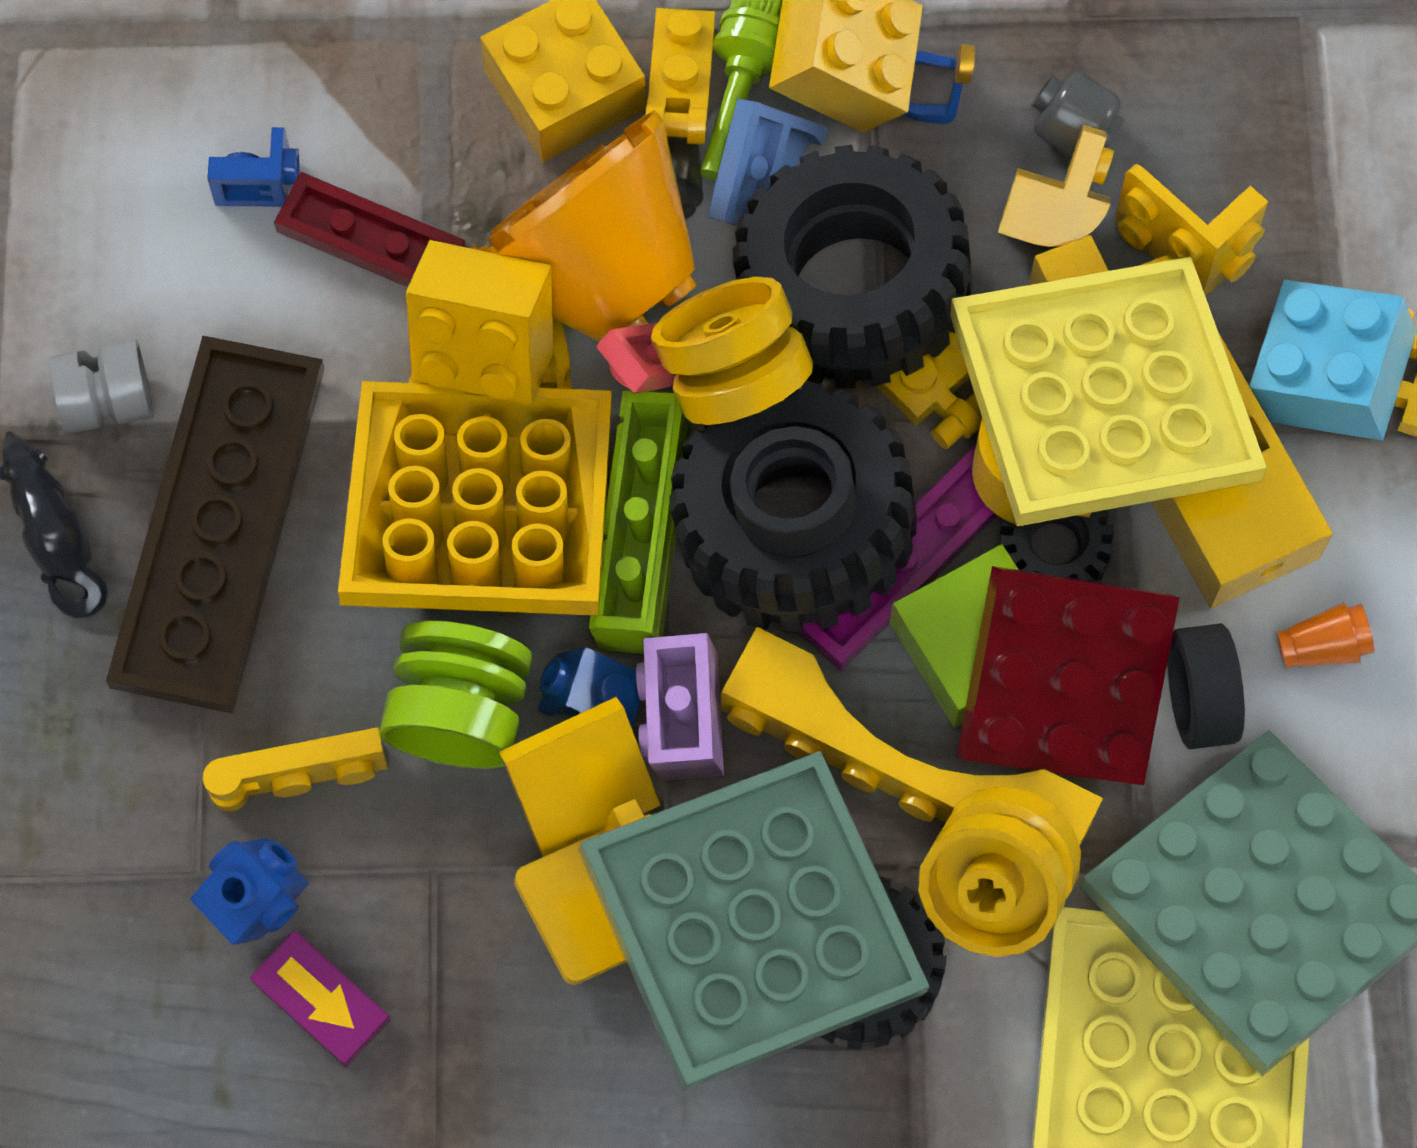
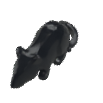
[0,431,108,618]

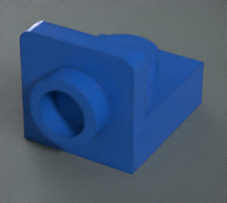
[207,127,300,207]

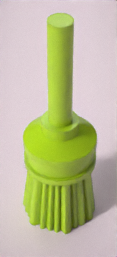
[700,0,782,181]

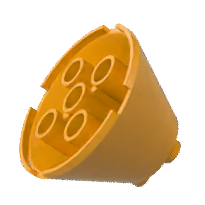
[471,110,697,342]

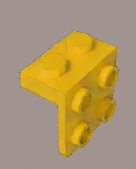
[1115,164,1269,297]
[514,799,650,985]

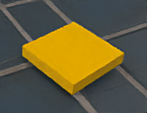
[499,697,660,857]

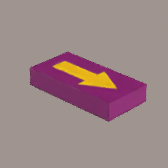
[249,930,391,1068]

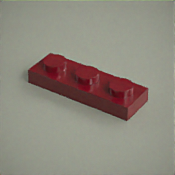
[274,172,466,287]

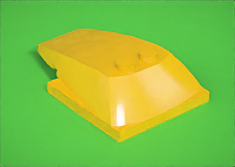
[338,319,612,616]

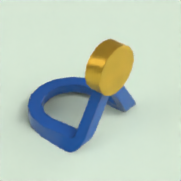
[902,44,975,124]

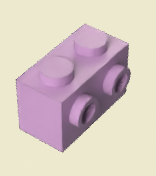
[636,633,724,781]

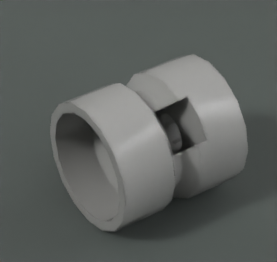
[49,340,153,434]

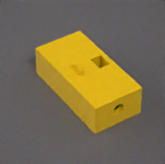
[1151,332,1333,609]

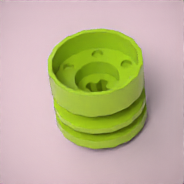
[379,620,533,769]

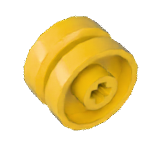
[651,277,813,425]
[918,786,1081,957]

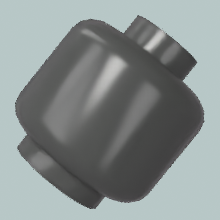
[1031,70,1124,159]

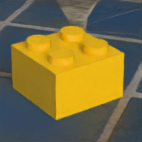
[480,0,646,163]
[769,0,923,133]
[406,240,554,406]

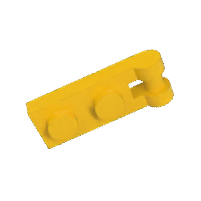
[646,8,715,145]
[203,727,388,812]

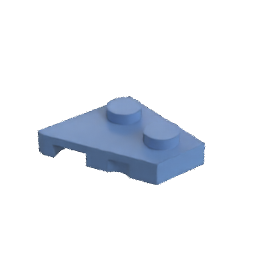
[707,98,829,226]

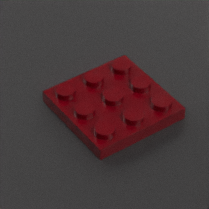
[957,566,1180,786]

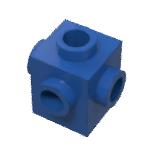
[190,838,310,945]

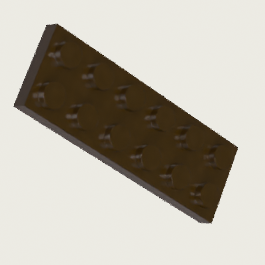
[106,335,325,714]

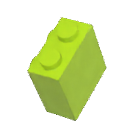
[889,544,1018,728]

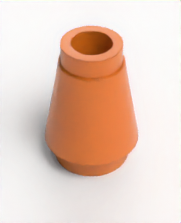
[1276,602,1375,669]

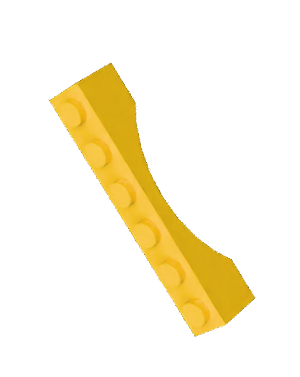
[721,627,1103,846]

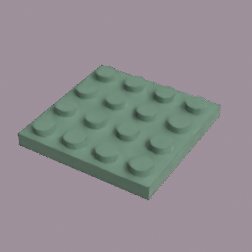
[1080,730,1417,1077]
[578,751,930,1091]

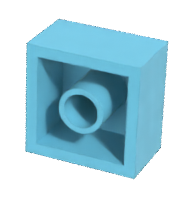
[1249,280,1417,441]

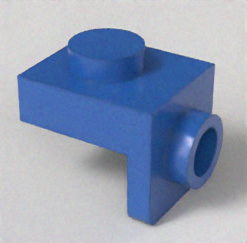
[538,647,640,728]

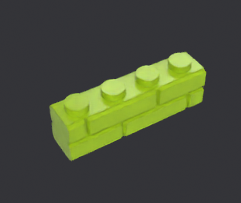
[589,390,692,654]

